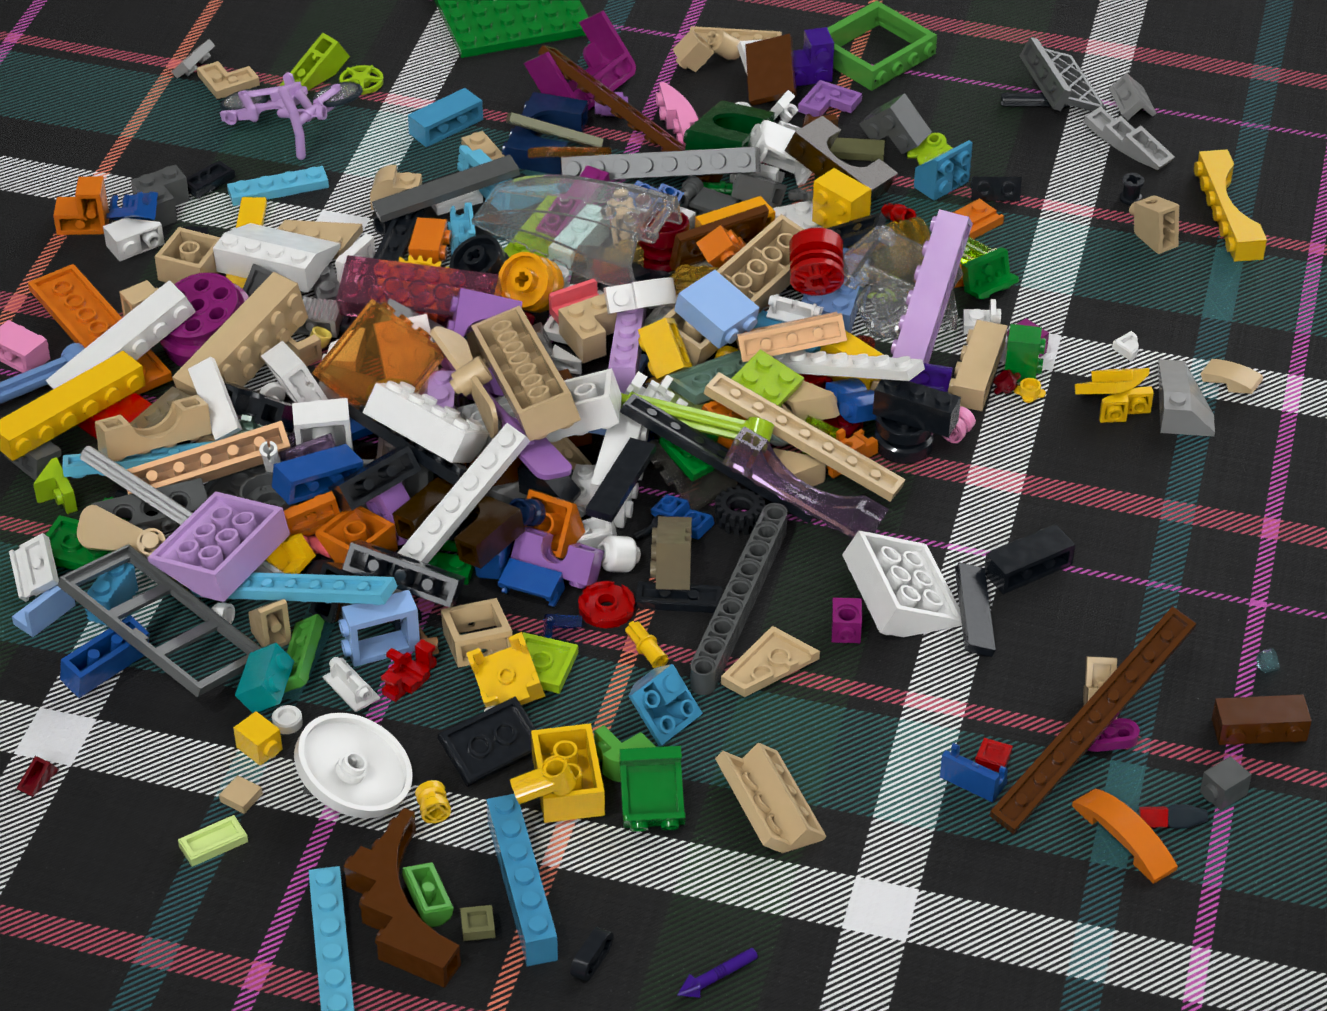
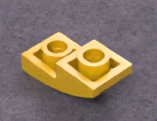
[1099,386,1154,423]

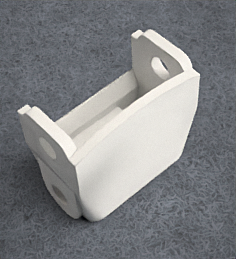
[750,120,812,186]

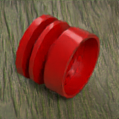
[789,228,844,296]

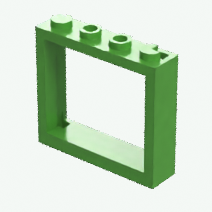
[828,0,937,91]

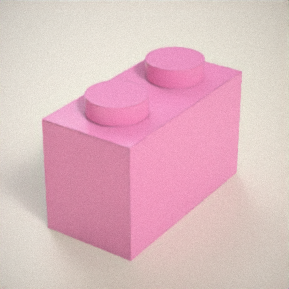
[0,320,50,373]

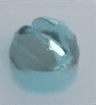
[1256,648,1280,673]

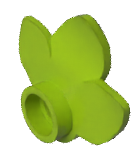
[907,133,952,165]

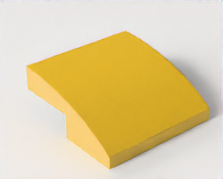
[1075,368,1150,394]

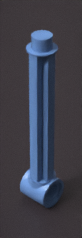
[0,343,85,404]

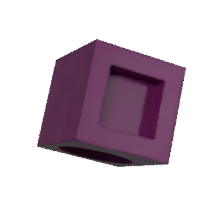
[832,598,862,643]

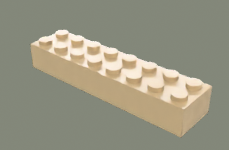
[662,214,805,366]
[471,305,581,441]

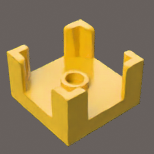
[466,632,545,708]

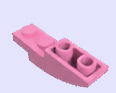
[655,82,698,146]

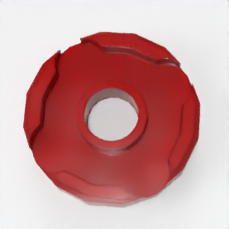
[578,581,635,629]

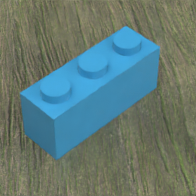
[408,88,483,147]

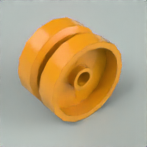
[498,252,564,313]

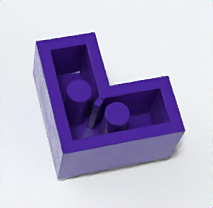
[793,27,834,86]

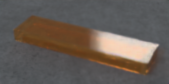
[528,147,611,158]

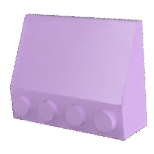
[147,491,290,602]

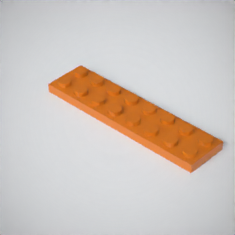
[28,264,172,395]

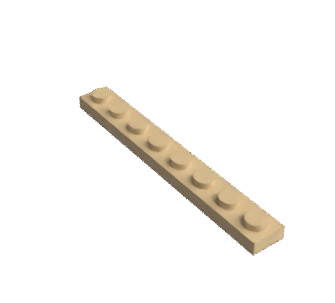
[703,372,905,502]

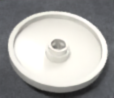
[294,713,412,818]

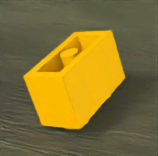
[638,317,692,380]

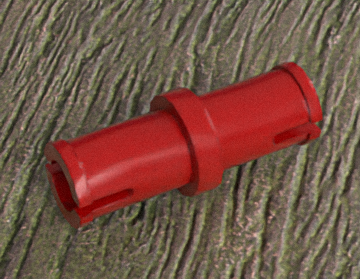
[881,203,916,225]

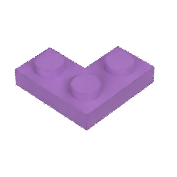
[798,80,862,117]

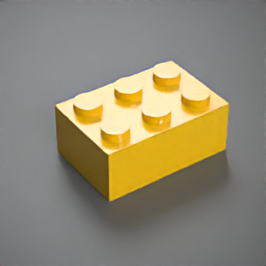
[531,723,605,823]

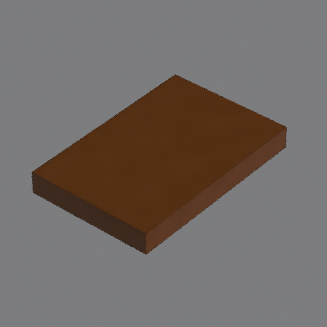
[745,34,796,106]

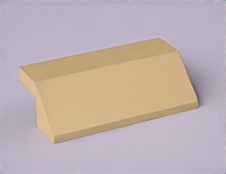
[715,743,827,853]

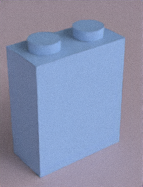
[674,270,760,349]

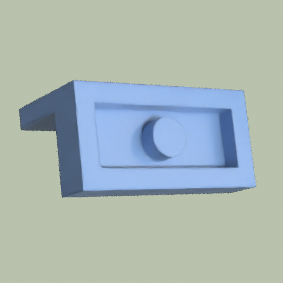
[12,586,76,637]

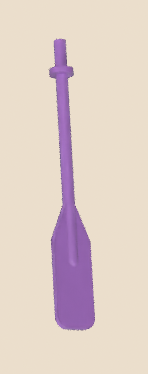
[432,342,572,480]

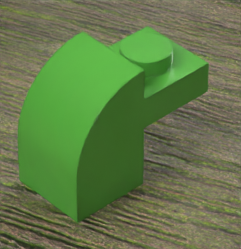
[594,725,656,782]

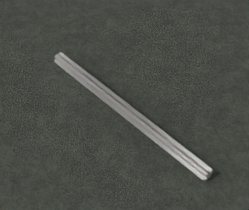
[80,446,284,573]

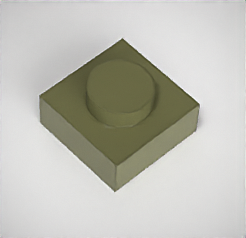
[460,905,495,941]

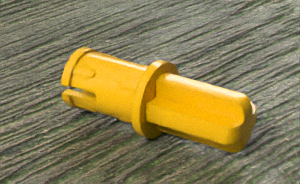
[625,621,669,668]

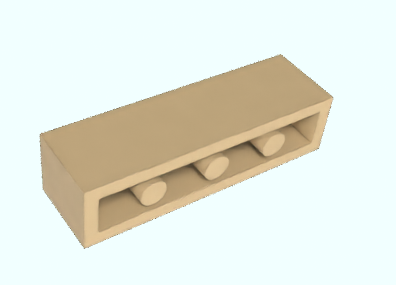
[948,320,1007,411]

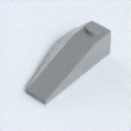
[1158,359,1215,437]

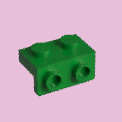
[961,247,1019,299]

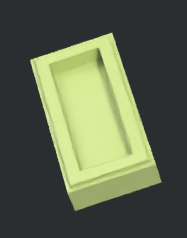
[178,815,248,867]

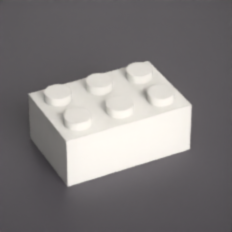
[292,398,353,457]

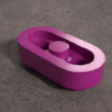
[1088,718,1140,752]

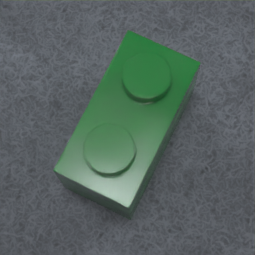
[1005,324,1046,382]

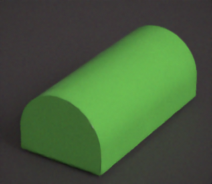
[402,862,454,927]

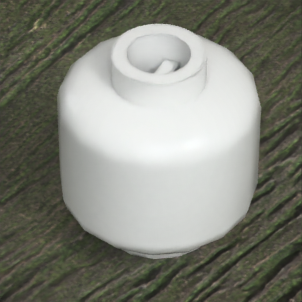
[598,535,641,573]

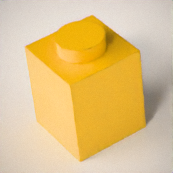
[233,711,283,766]

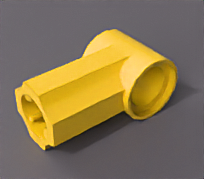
[510,755,576,804]

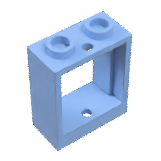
[339,590,420,667]

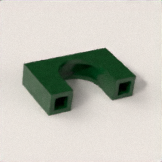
[683,100,775,151]

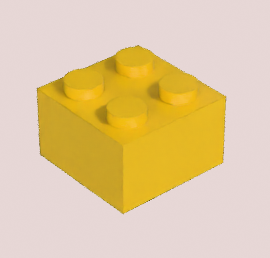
[812,168,871,229]

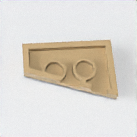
[277,220,363,259]
[721,626,820,697]

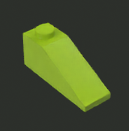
[279,33,350,91]

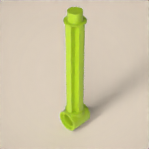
[621,391,775,452]

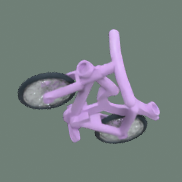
[220,72,363,160]

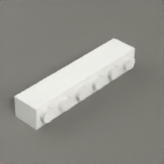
[46,280,196,389]

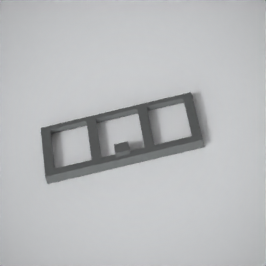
[57,544,261,697]

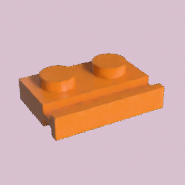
[953,198,1004,242]
[284,491,340,537]

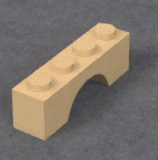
[95,395,212,461]

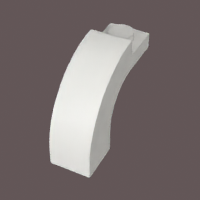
[603,278,677,314]

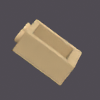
[440,598,513,668]

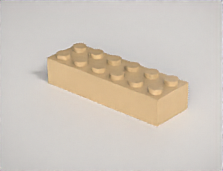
[172,272,308,396]

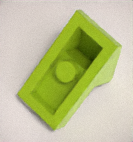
[33,457,78,514]

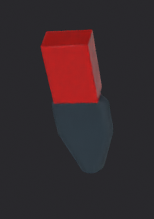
[1139,804,1208,829]

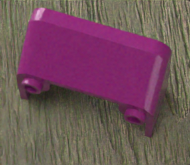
[523,10,636,110]

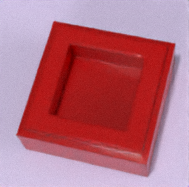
[975,738,1013,772]

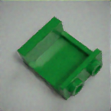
[619,746,686,832]

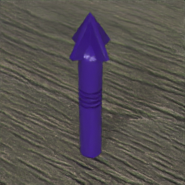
[677,948,758,997]

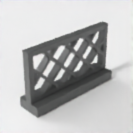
[1019,37,1106,111]

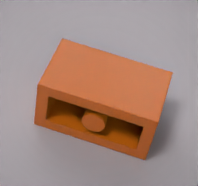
[408,217,452,264]

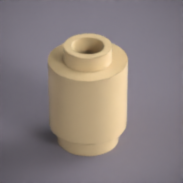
[708,30,740,60]

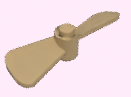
[430,326,498,438]
[77,505,166,559]

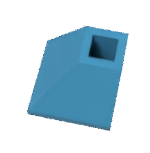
[914,140,973,201]
[628,664,703,746]

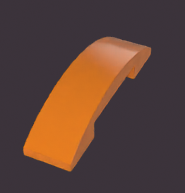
[1072,789,1178,884]

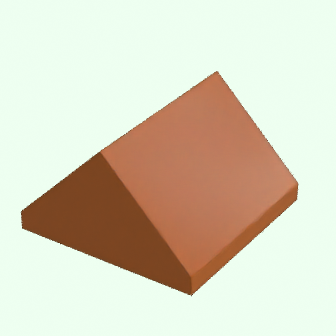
[524,489,585,558]

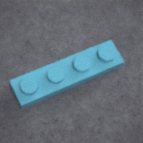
[227,166,329,206]

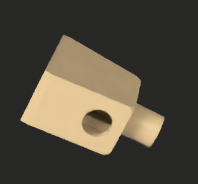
[1129,196,1179,254]

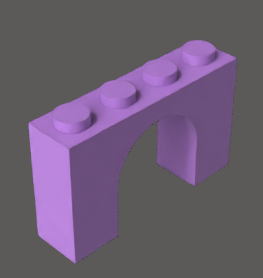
[440,288,522,401]

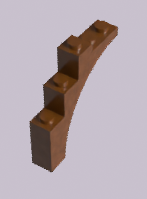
[343,808,461,988]

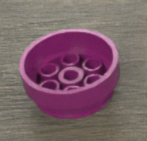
[160,273,249,367]

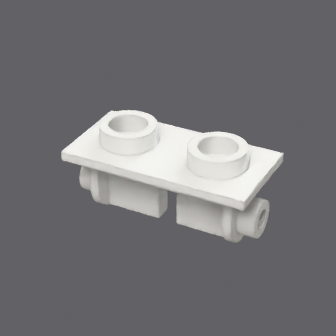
[766,294,824,322]
[571,464,596,517]
[323,657,380,712]

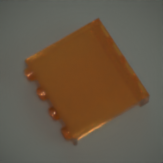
[312,299,450,406]

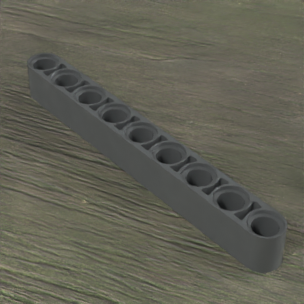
[690,503,787,695]

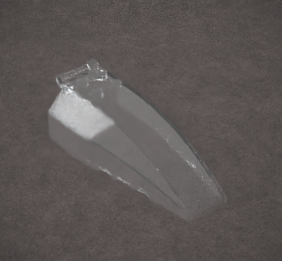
[471,174,683,286]

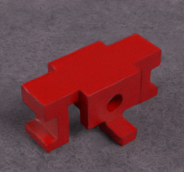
[381,639,437,702]

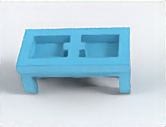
[448,202,475,256]

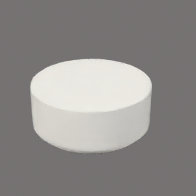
[272,705,303,734]

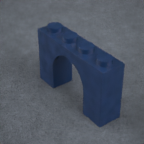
[502,92,588,176]

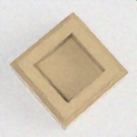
[219,775,263,814]

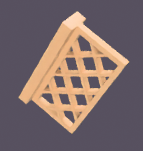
[736,312,847,362]

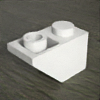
[103,218,165,261]

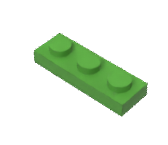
[284,614,325,693]

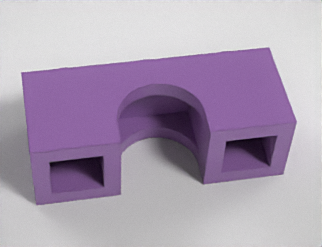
[511,527,604,588]

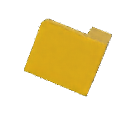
[266,533,316,574]

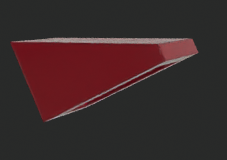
[16,756,59,797]

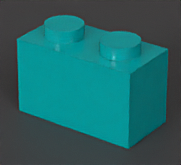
[235,643,294,713]

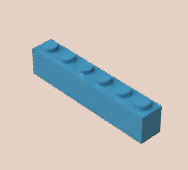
[486,794,558,966]

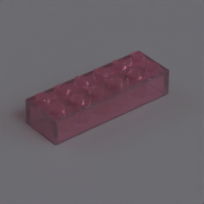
[336,255,502,328]

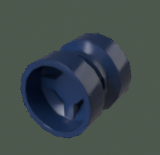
[509,498,546,527]

